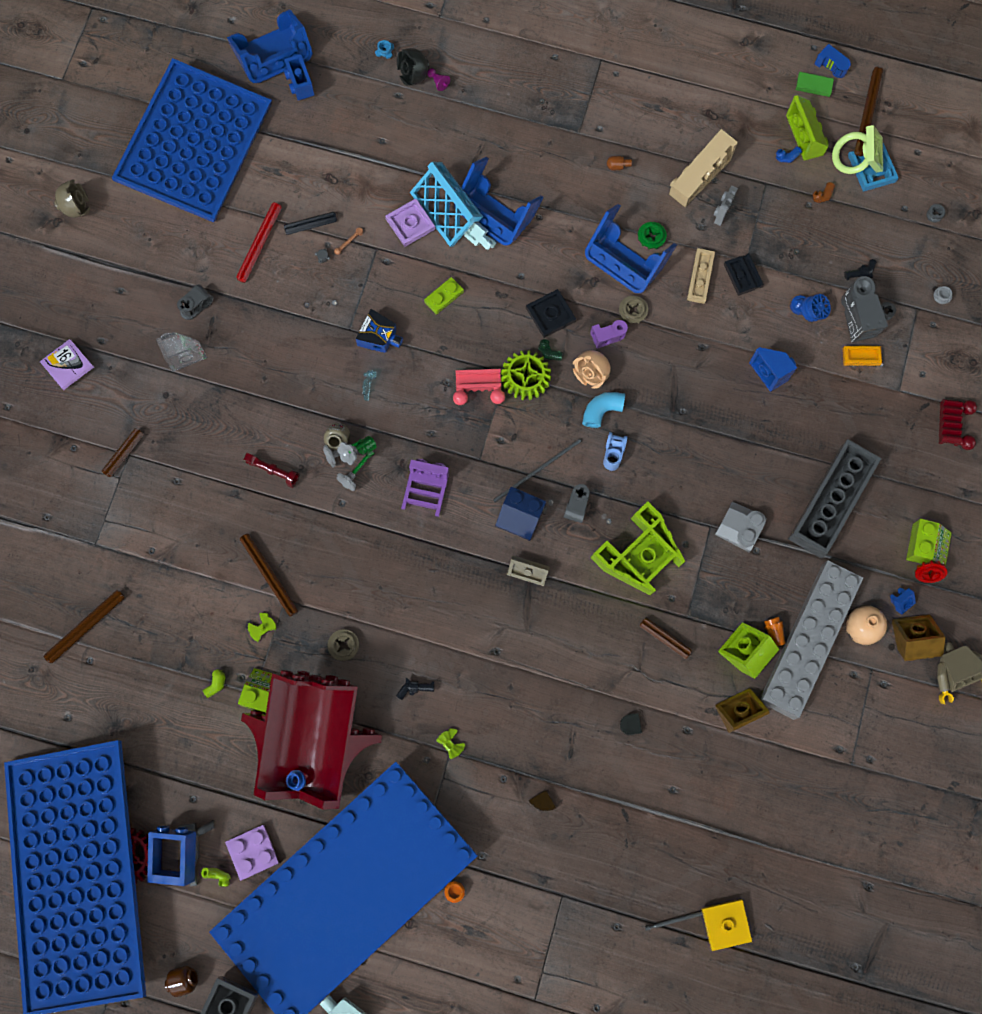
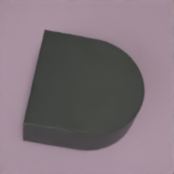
[620,713,642,735]

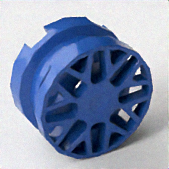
[801,294,831,322]

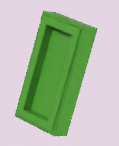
[795,72,834,97]

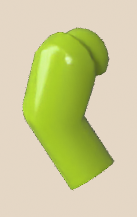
[201,868,231,887]

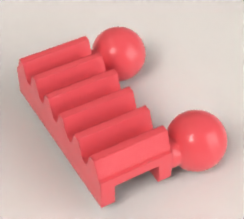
[453,369,505,405]

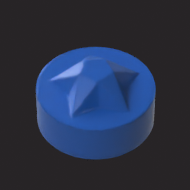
[790,295,806,315]

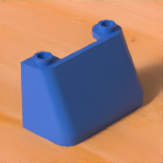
[227,9,313,83]

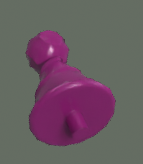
[427,68,450,91]

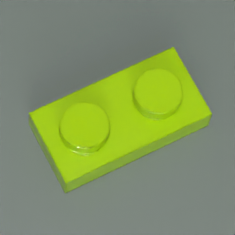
[424,277,464,315]

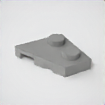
[714,185,738,226]

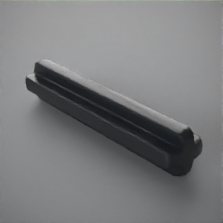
[284,212,337,235]

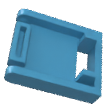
[848,143,899,192]

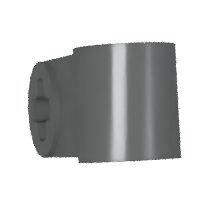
[177,284,214,320]
[563,484,590,523]

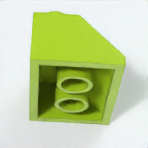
[786,95,828,161]

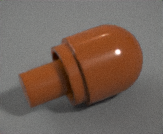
[607,156,632,171]

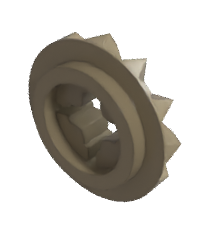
[619,296,648,324]
[328,629,359,661]

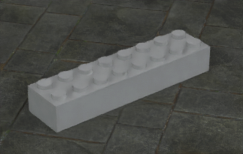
[759,560,863,720]

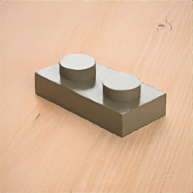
[507,556,550,586]

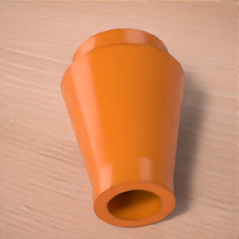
[764,617,786,647]

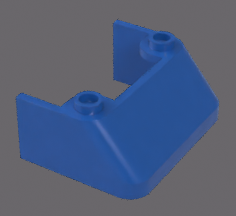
[454,157,544,246]
[585,204,677,293]

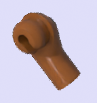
[813,182,835,203]

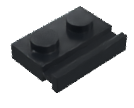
[724,253,764,296]

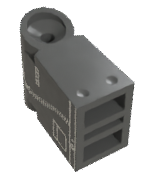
[841,276,888,343]

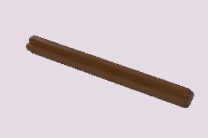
[854,67,883,157]

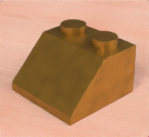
[892,615,945,661]

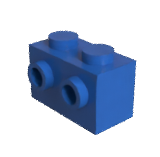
[283,54,314,100]

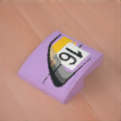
[40,339,94,390]

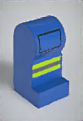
[814,44,851,78]

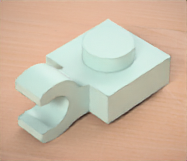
[464,222,497,250]

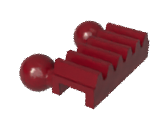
[939,399,977,450]

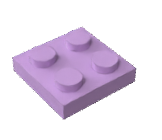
[385,199,435,247]
[225,825,280,881]

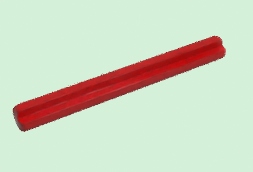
[236,202,281,283]

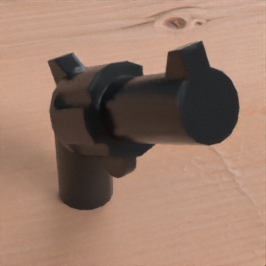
[844,259,877,281]
[396,678,435,700]

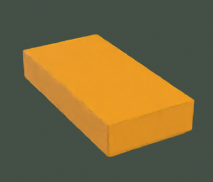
[842,346,882,366]

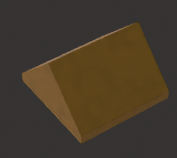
[715,688,770,733]

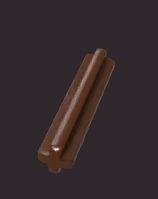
[102,428,144,477]
[640,618,692,659]

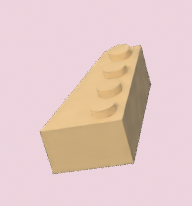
[669,129,738,207]

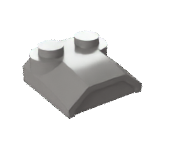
[715,502,767,552]

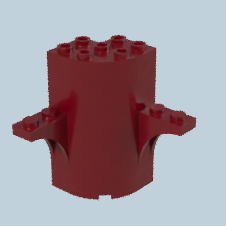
[241,670,382,810]

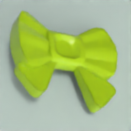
[248,613,277,642]
[436,728,465,759]

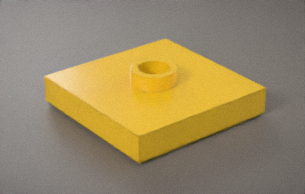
[701,899,752,951]

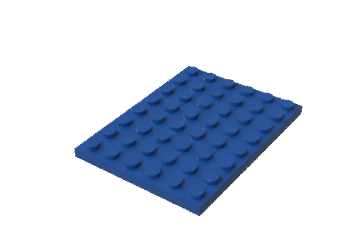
[112,58,272,222]

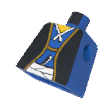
[356,309,403,353]

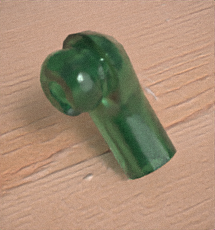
[538,339,563,361]

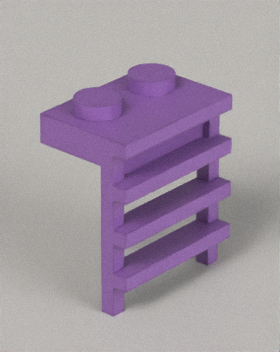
[401,459,449,517]

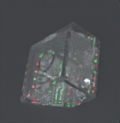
[156,332,207,372]

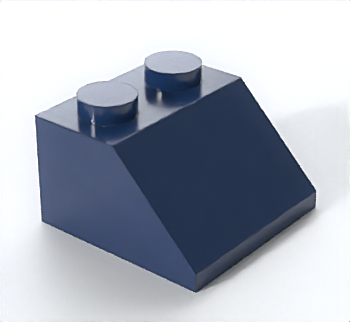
[495,487,546,541]

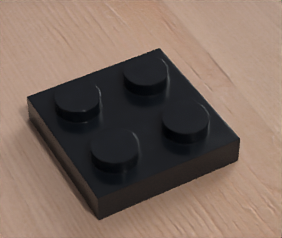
[526,289,576,338]

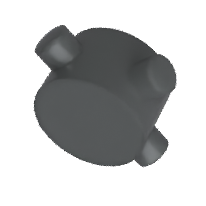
[315,248,331,263]

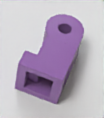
[590,320,628,349]

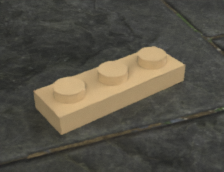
[687,248,715,304]

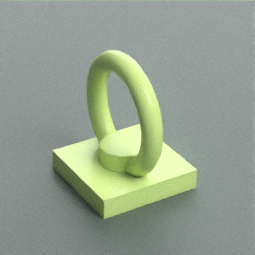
[832,125,883,174]

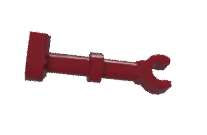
[243,453,300,488]

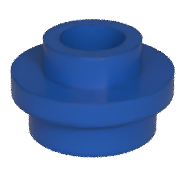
[286,770,306,791]

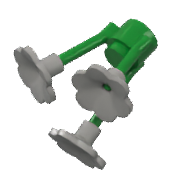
[323,436,377,491]

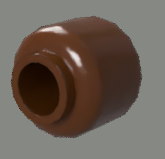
[165,965,198,997]

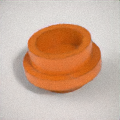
[444,881,465,903]

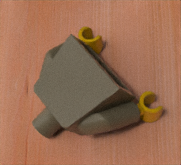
[937,642,982,704]

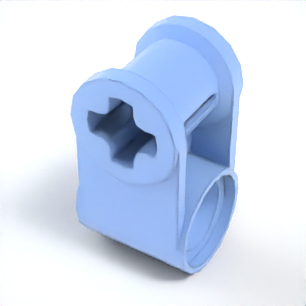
[603,432,628,471]

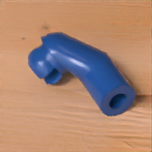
[776,146,802,163]

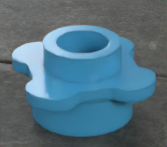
[375,40,394,59]

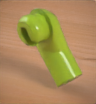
[203,669,225,698]

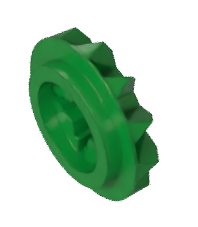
[638,222,667,249]

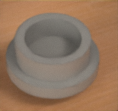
[933,286,953,304]

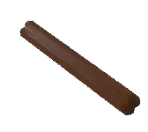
[240,534,298,617]
[43,590,125,664]

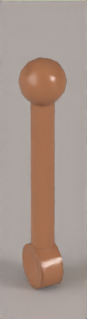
[334,227,363,255]

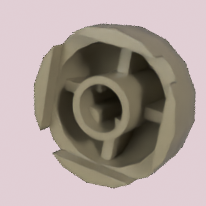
[54,179,90,218]

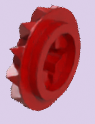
[914,560,947,583]

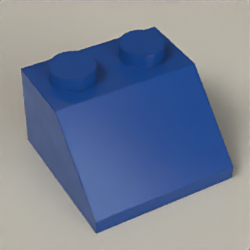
[749,347,797,392]

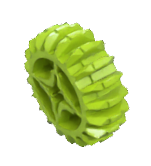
[501,350,551,400]

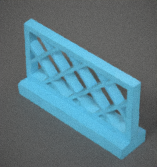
[410,162,483,247]

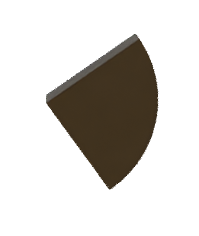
[529,791,556,811]

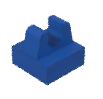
[890,588,916,615]

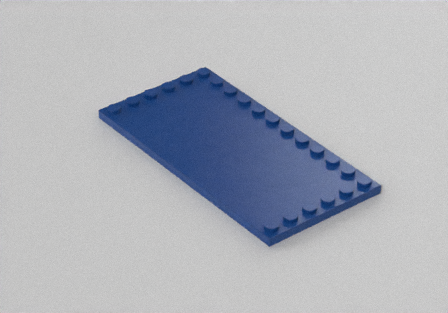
[4,740,147,1014]
[209,762,478,1014]

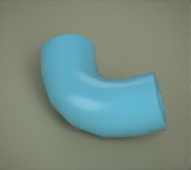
[582,392,625,428]

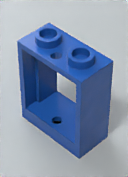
[147,826,196,886]

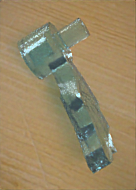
[362,370,377,401]

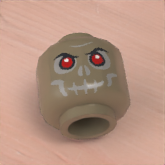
[323,423,350,450]

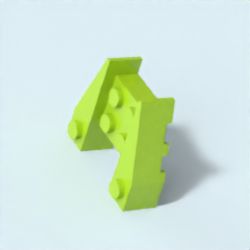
[590,501,685,595]

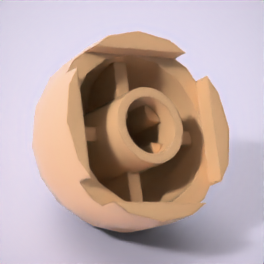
[573,350,611,389]
[846,606,887,645]

